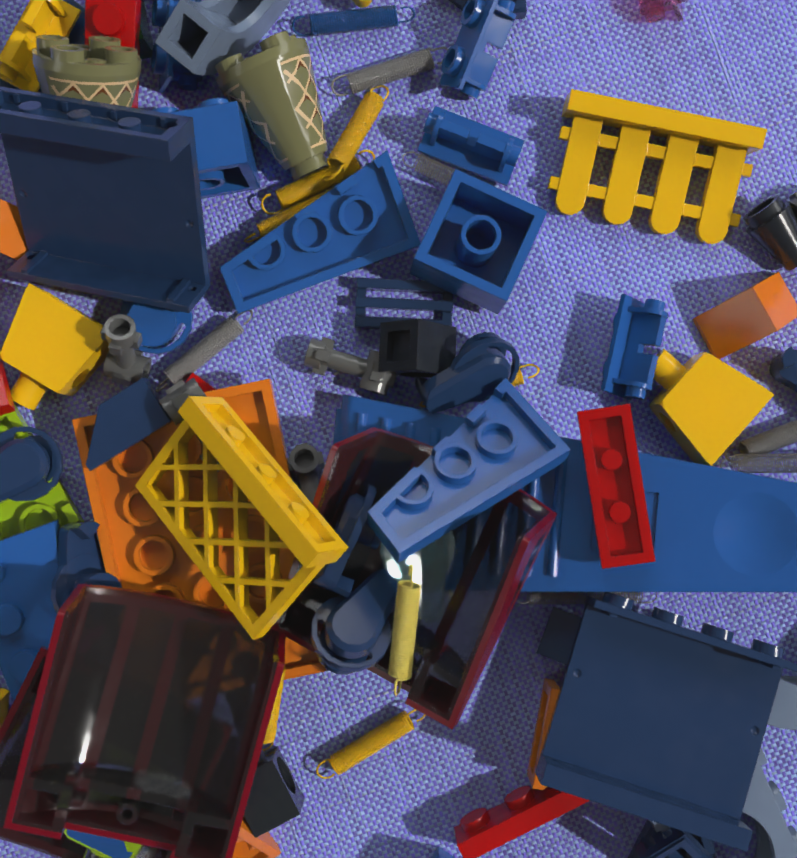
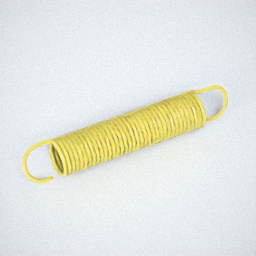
[388,563,421,696]

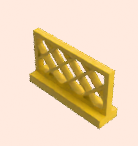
[135,396,349,640]

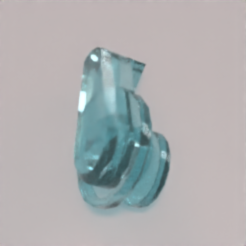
[380,531,455,623]

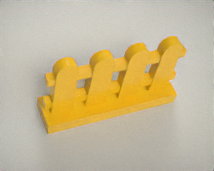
[547,89,767,244]

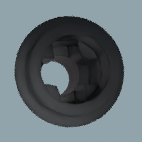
[743,195,797,271]

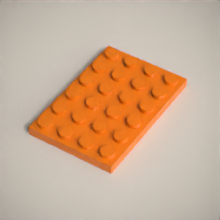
[72,379,328,711]

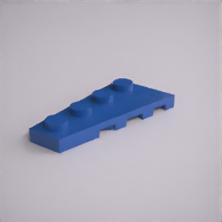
[219,151,421,314]
[367,378,571,563]
[0,519,82,735]

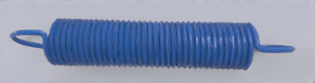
[292,5,415,36]

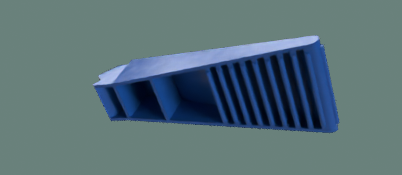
[324,395,797,592]

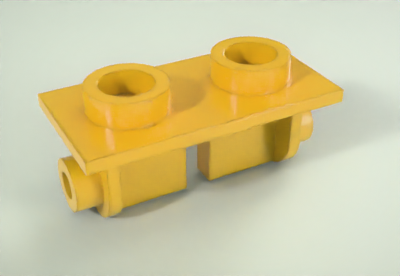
[0,0,82,92]

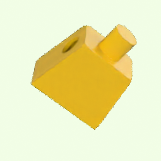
[0,283,109,410]
[649,349,774,466]

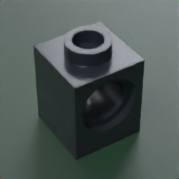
[378,319,457,378]
[227,746,304,838]

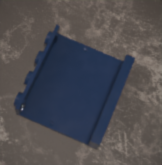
[0,86,211,313]
[535,592,797,852]

